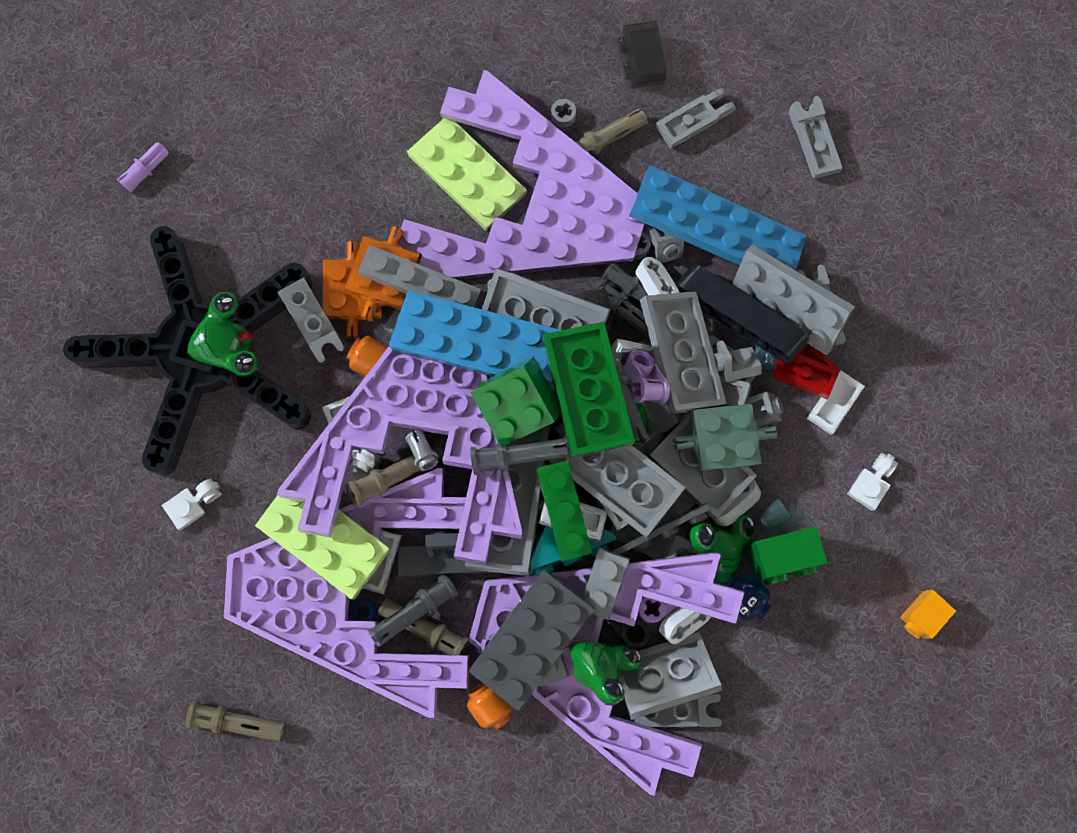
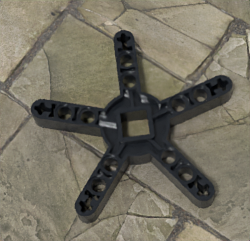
[63,226,312,476]

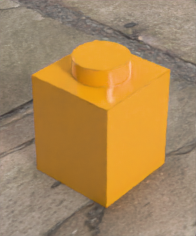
[900,589,956,639]

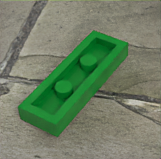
[536,460,592,561]

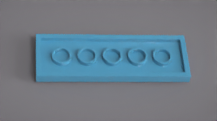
[629,165,807,271]
[389,291,561,394]

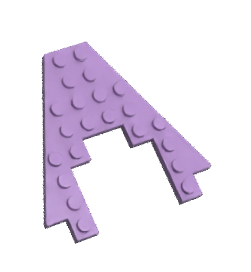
[399,70,645,280]
[277,347,523,565]
[224,468,469,718]
[469,552,744,796]

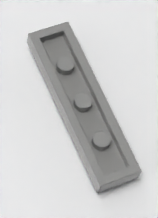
[358,245,481,307]

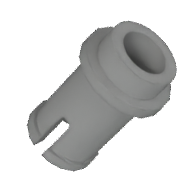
[405,429,438,471]

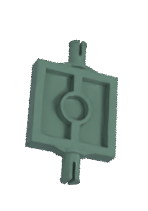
[673,404,777,472]

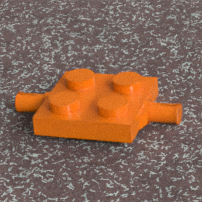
[345,226,419,322]
[322,241,382,339]

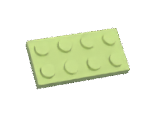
[407,118,527,231]
[255,495,391,599]

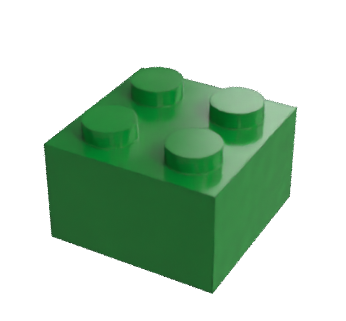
[470,356,561,445]
[745,526,827,586]

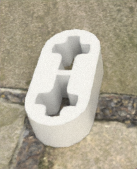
[636,257,679,295]
[713,480,761,526]
[659,607,711,644]

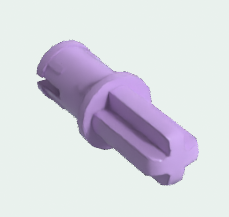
[117,142,169,193]

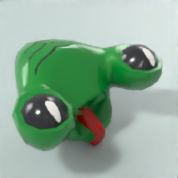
[187,292,259,376]
[689,513,755,585]
[570,640,642,706]

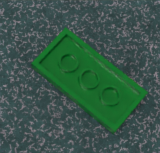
[542,322,635,458]

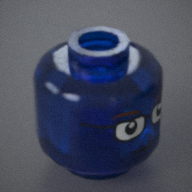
[728,575,772,621]

